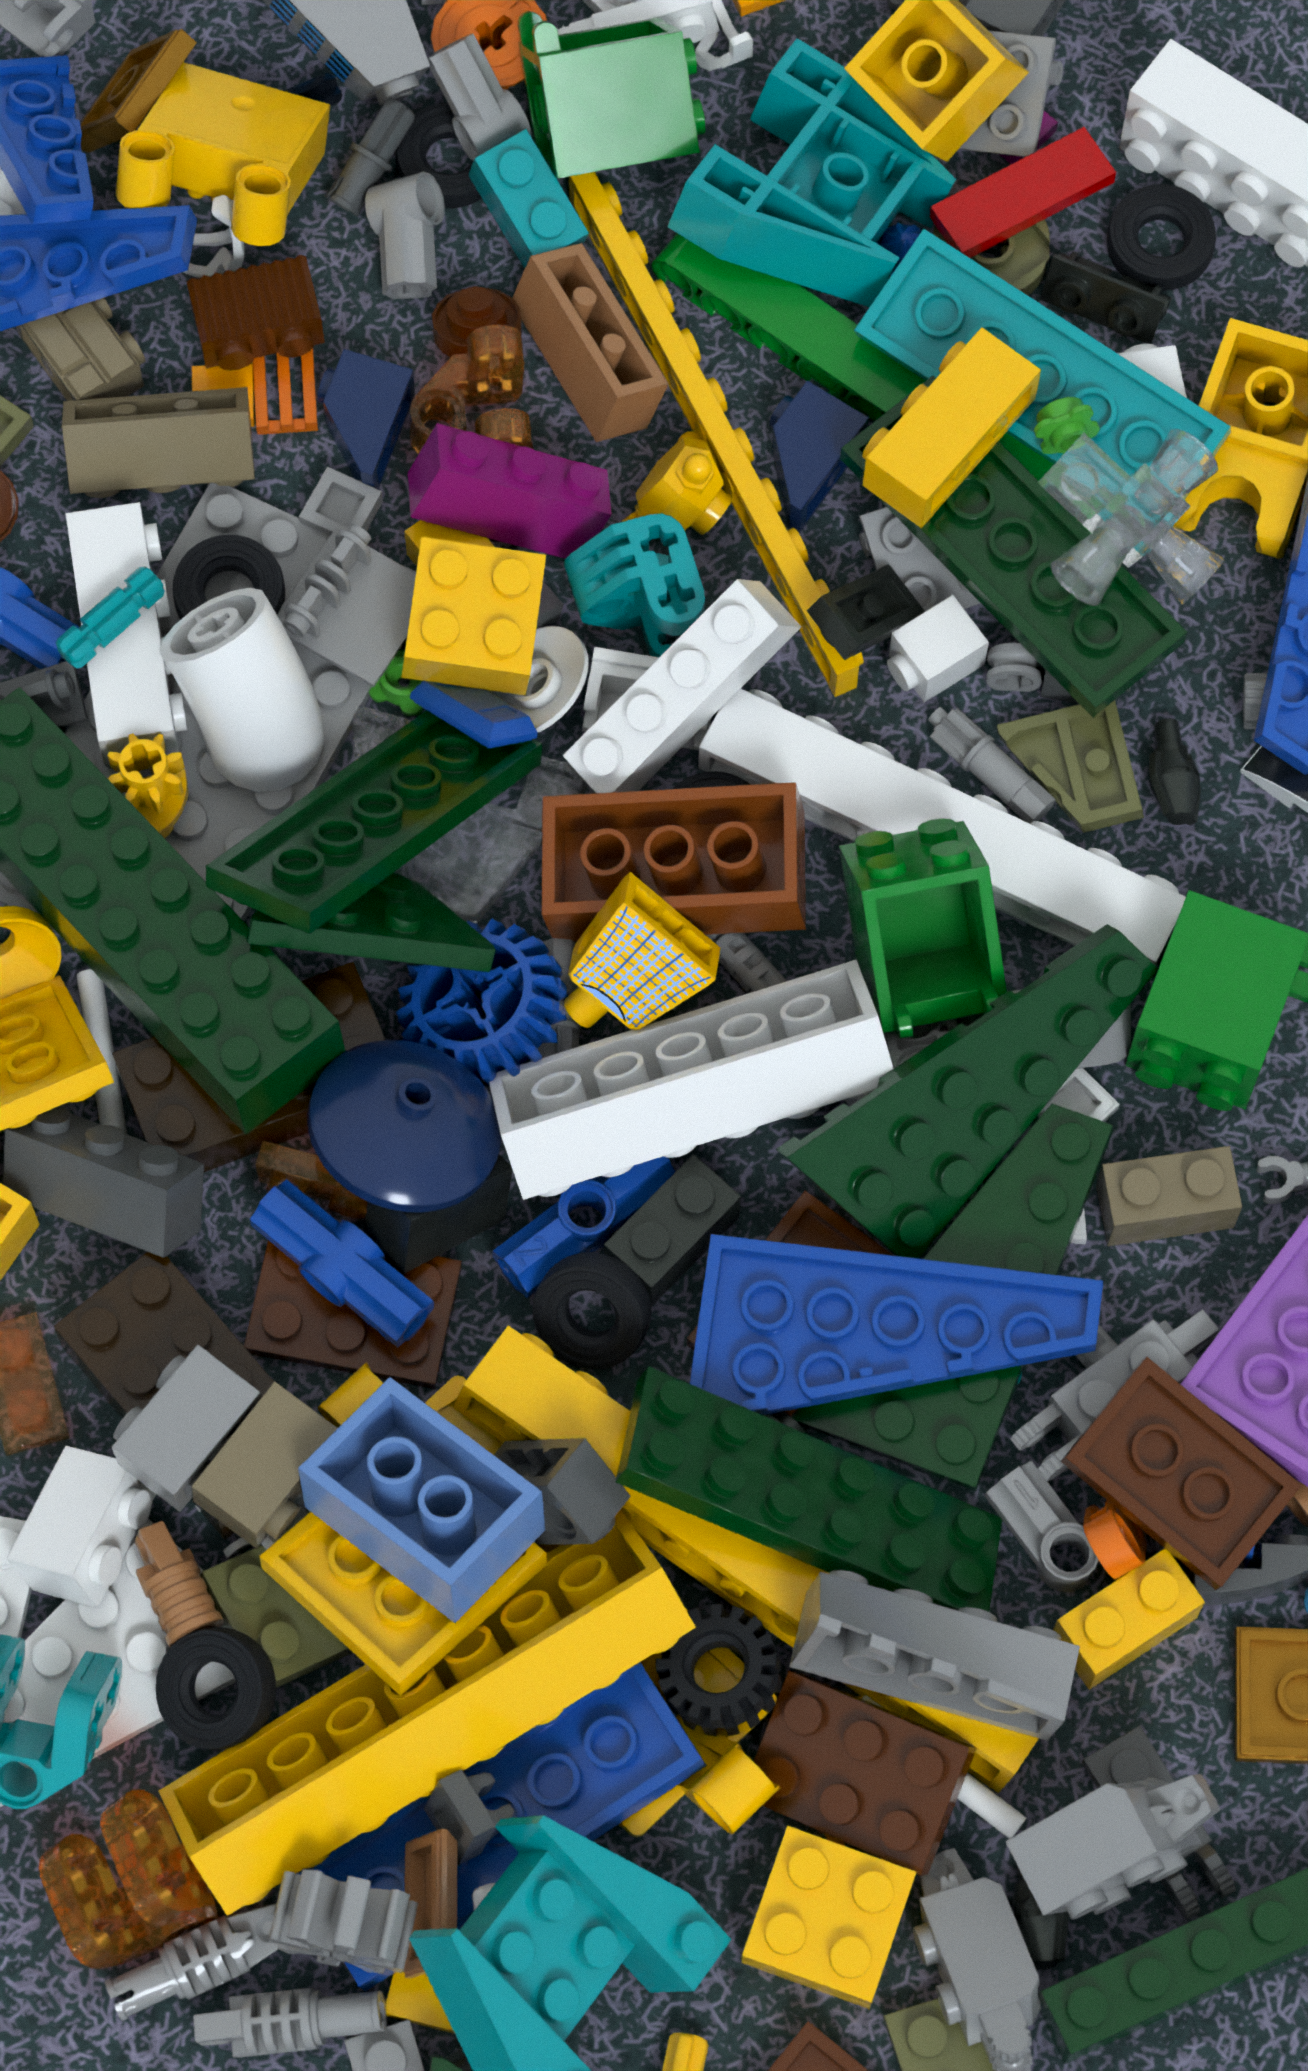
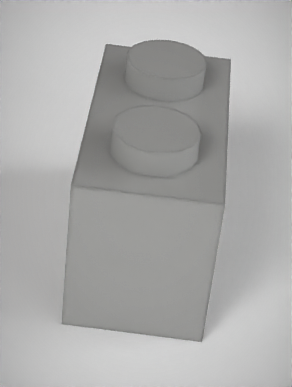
[112,1345,262,1512]

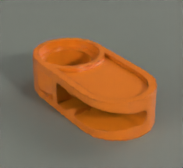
[1083,1500,1147,1580]

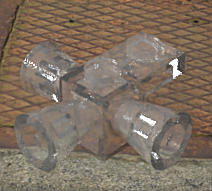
[1037,429,1225,606]

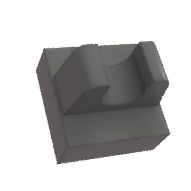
[424,1769,514,1865]

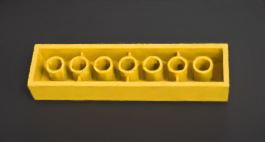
[158,1509,696,1916]

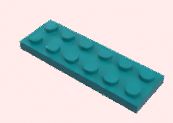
[854,229,1231,534]

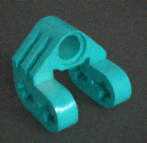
[563,514,705,657]
[0,1634,122,1809]

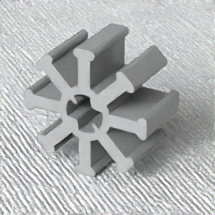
[268,1869,418,1974]

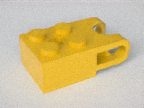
[1167,318,1308,559]

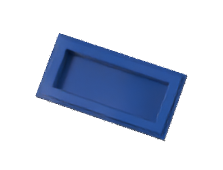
[410,681,538,749]

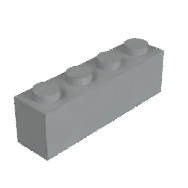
[789,1570,1080,1741]

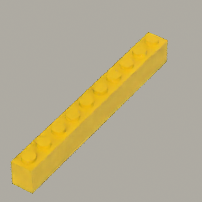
[454,1325,1039,1793]

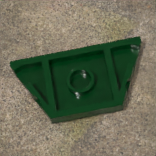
[246,873,495,972]

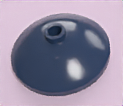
[307,1040,501,1213]

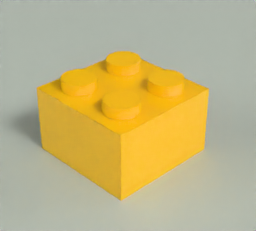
[844,0,1029,162]
[401,536,546,695]
[742,1826,916,2009]

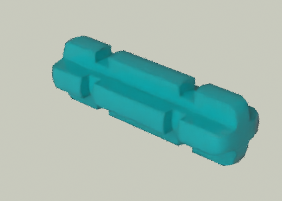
[56,566,165,669]

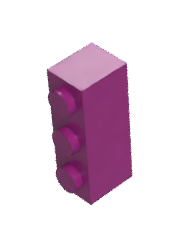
[408,423,612,559]

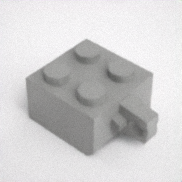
[1005,1774,1220,1920]

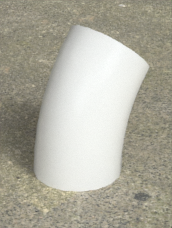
[159,588,324,792]

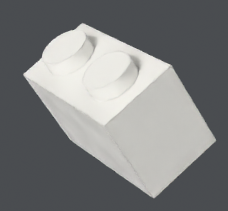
[6,1446,156,1608]

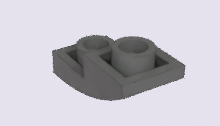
[1189,1534,1308,1605]

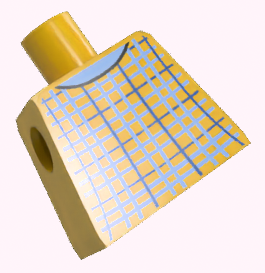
[564,872,720,1030]

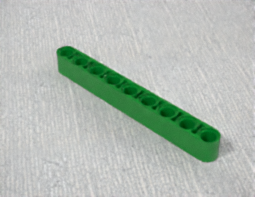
[651,233,1123,545]

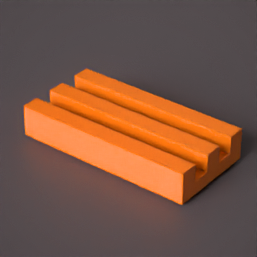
[253,349,318,435]

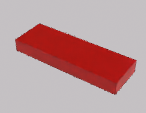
[929,127,1116,258]

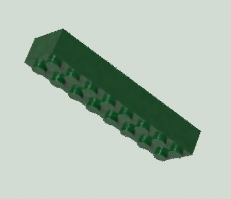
[0,687,346,1135]

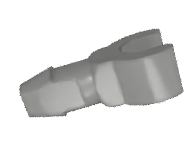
[1256,1156,1308,1204]

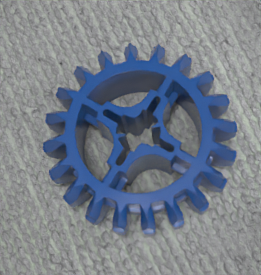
[396,918,569,1086]

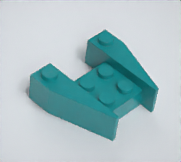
[667,38,956,307]
[409,1815,732,2071]

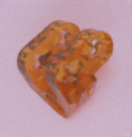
[409,325,533,454]
[38,1789,218,1969]

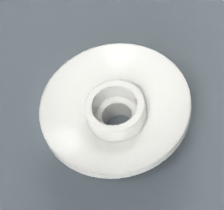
[487,626,589,732]

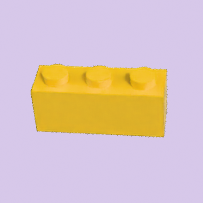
[862,327,1041,529]

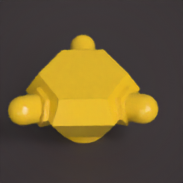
[621,431,732,535]

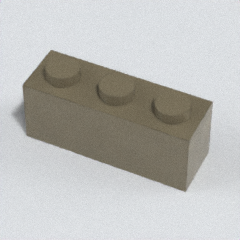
[62,387,255,498]

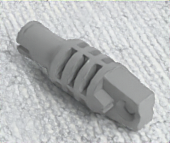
[104,1902,278,2022]
[193,1987,387,2058]

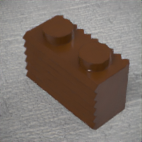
[187,254,325,371]

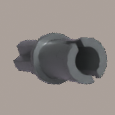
[325,98,415,217]

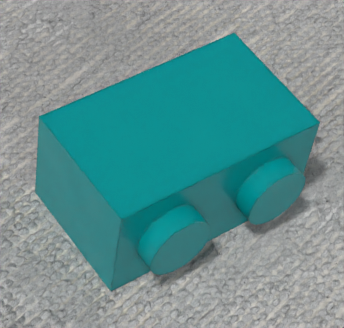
[468,129,589,268]

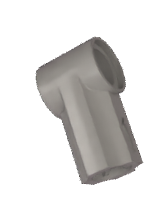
[427,33,532,162]
[365,172,445,299]
[985,1460,1098,1592]

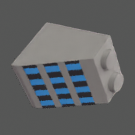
[263,0,430,106]

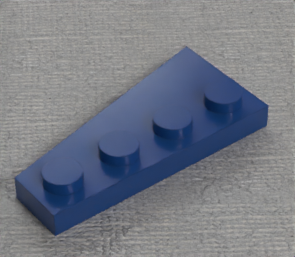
[0,55,94,225]

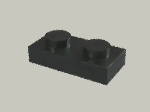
[807,564,925,660]

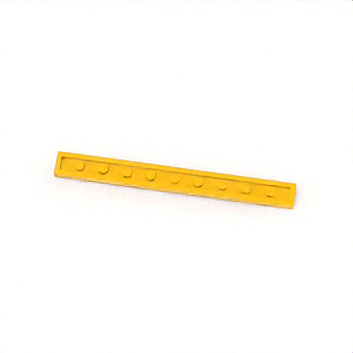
[569,172,864,697]

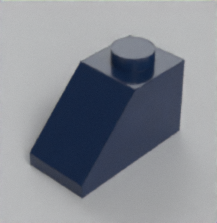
[317,349,415,490]
[769,380,869,533]

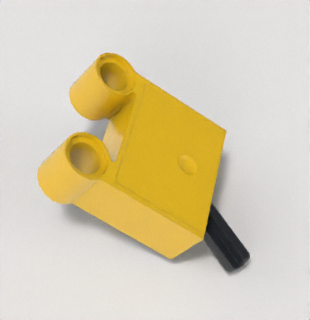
[116,62,342,246]

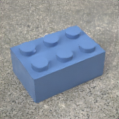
[298,1377,545,1623]

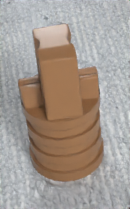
[135,1521,224,1648]

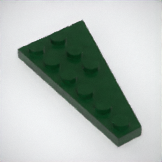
[775,924,1158,1259]
[792,1104,1113,1491]

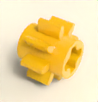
[107,733,185,814]

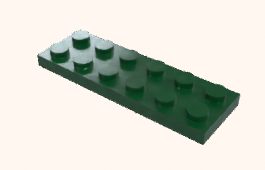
[840,375,1188,717]
[206,710,542,934]
[616,1366,1002,1612]

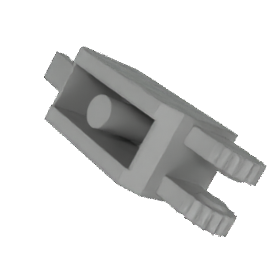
[1010,1309,1219,1482]
[913,1848,1041,2071]

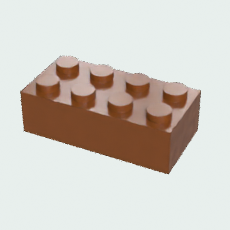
[542,782,806,942]

